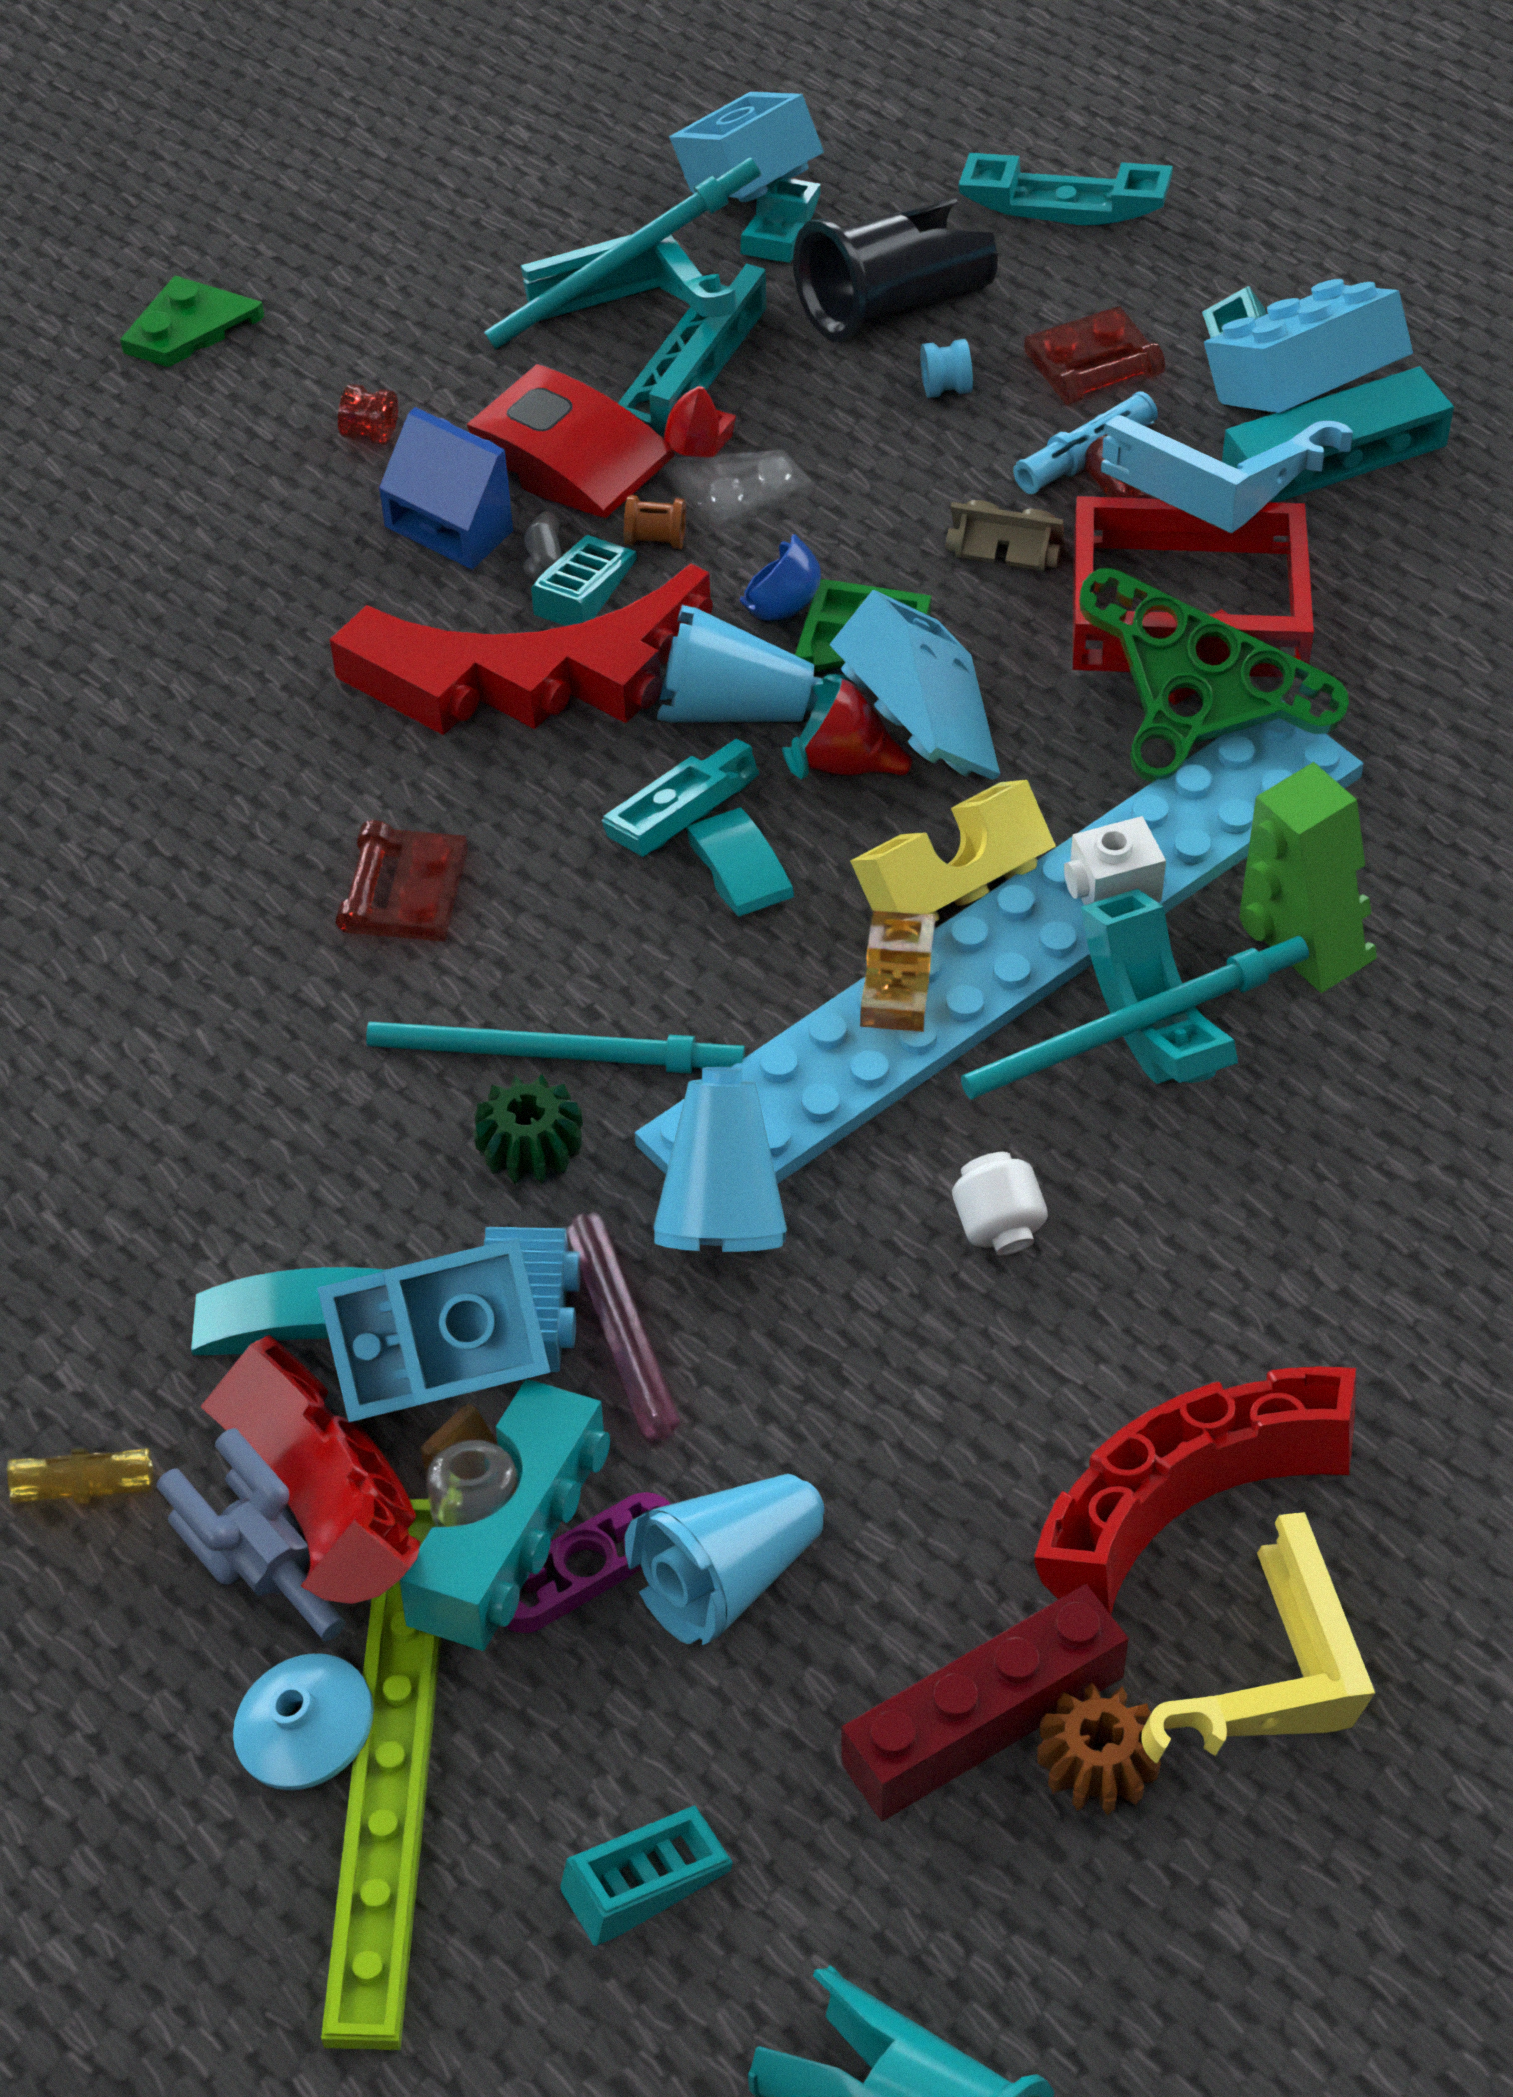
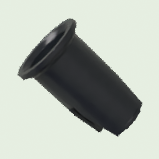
[793,197,998,342]

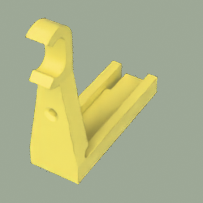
[1141,1512,1375,1764]

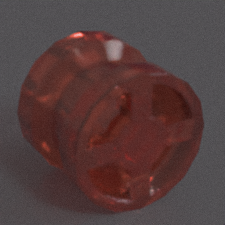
[338,383,398,445]

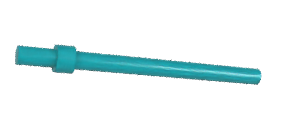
[484,157,761,350]
[961,936,1309,1100]
[366,1021,745,1074]

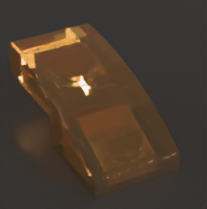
[860,910,936,1032]

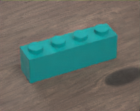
[1222,366,1454,503]

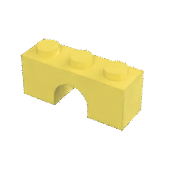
[850,780,1056,933]

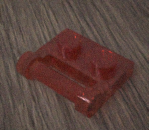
[1024,306,1165,405]
[335,820,468,942]

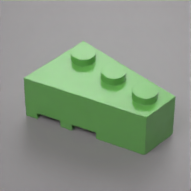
[1239,762,1377,993]

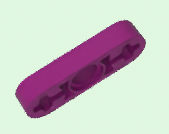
[506,1492,671,1633]

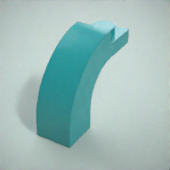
[1081,888,1238,1084]

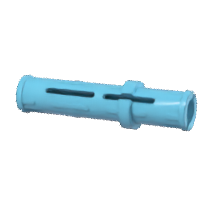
[1013,392,1158,494]

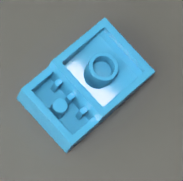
[317,1238,551,1422]

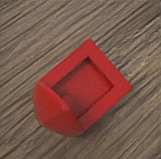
[664,386,736,458]

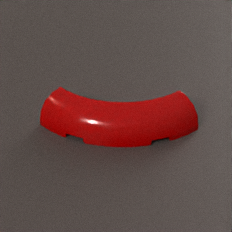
[200,1335,420,1604]
[1034,1366,1356,1615]

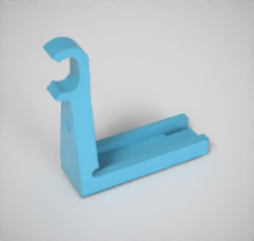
[1101,414,1353,533]

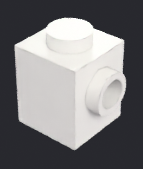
[1064,816,1166,905]

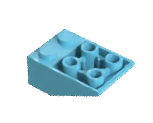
[829,589,1000,780]

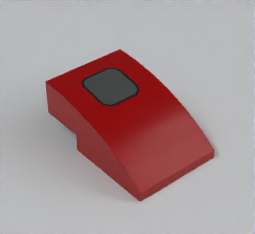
[467,364,675,518]

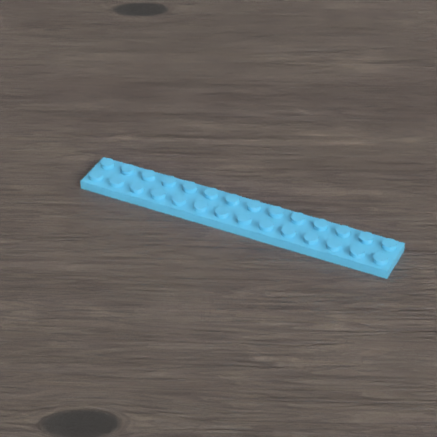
[635,701,1364,1184]

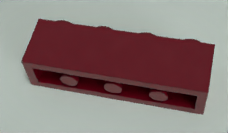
[841,1584,1129,1822]

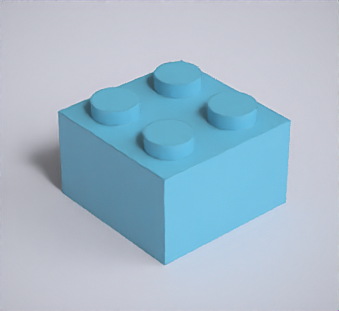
[669,92,824,202]

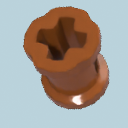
[623,495,686,549]

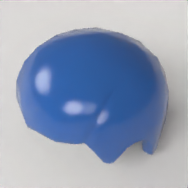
[739,534,821,621]

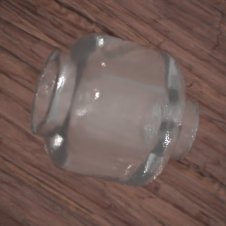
[426,1440,519,1527]

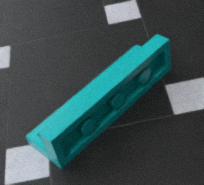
[618,263,767,437]

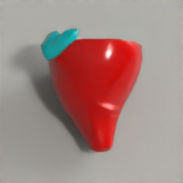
[782,674,913,780]

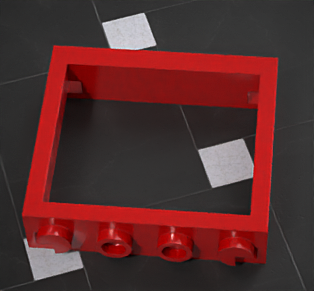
[1072,496,1314,678]

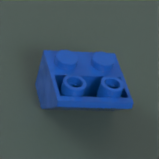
[379,407,513,570]

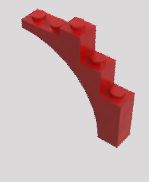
[329,563,713,736]

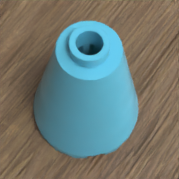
[657,605,823,723]
[653,1067,787,1252]
[625,1474,825,1645]

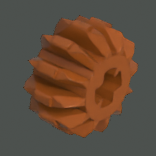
[1037,1682,1161,1816]

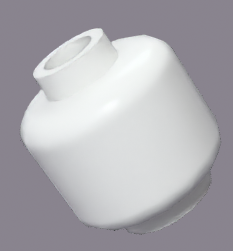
[952,1152,1048,1255]

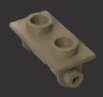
[945,500,1065,572]

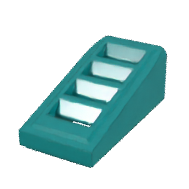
[531,535,637,626]
[560,1805,733,1946]

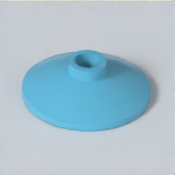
[233,1654,374,1790]

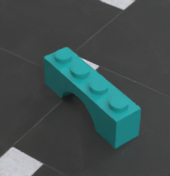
[399,1379,610,1651]

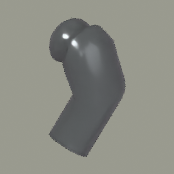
[523,512,562,581]

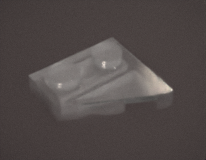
[663,450,813,537]

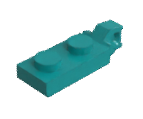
[601,738,759,857]

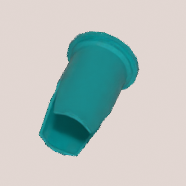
[748,1965,1054,2097]

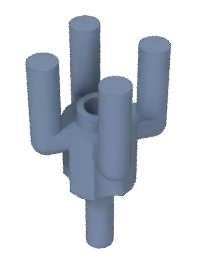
[156,1428,346,1641]

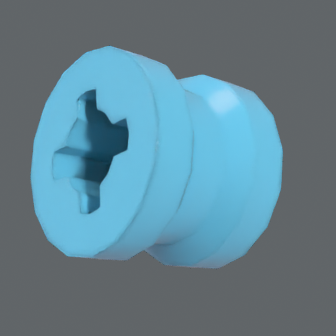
[920,339,973,398]

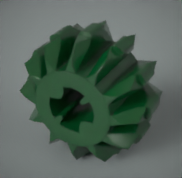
[473,1074,583,1185]

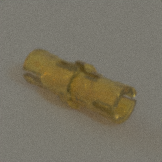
[7,1448,153,1504]

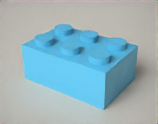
[1204,279,1413,413]

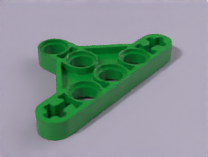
[1079,568,1349,782]

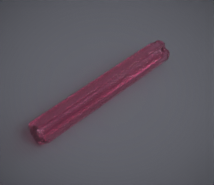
[567,1213,680,1440]

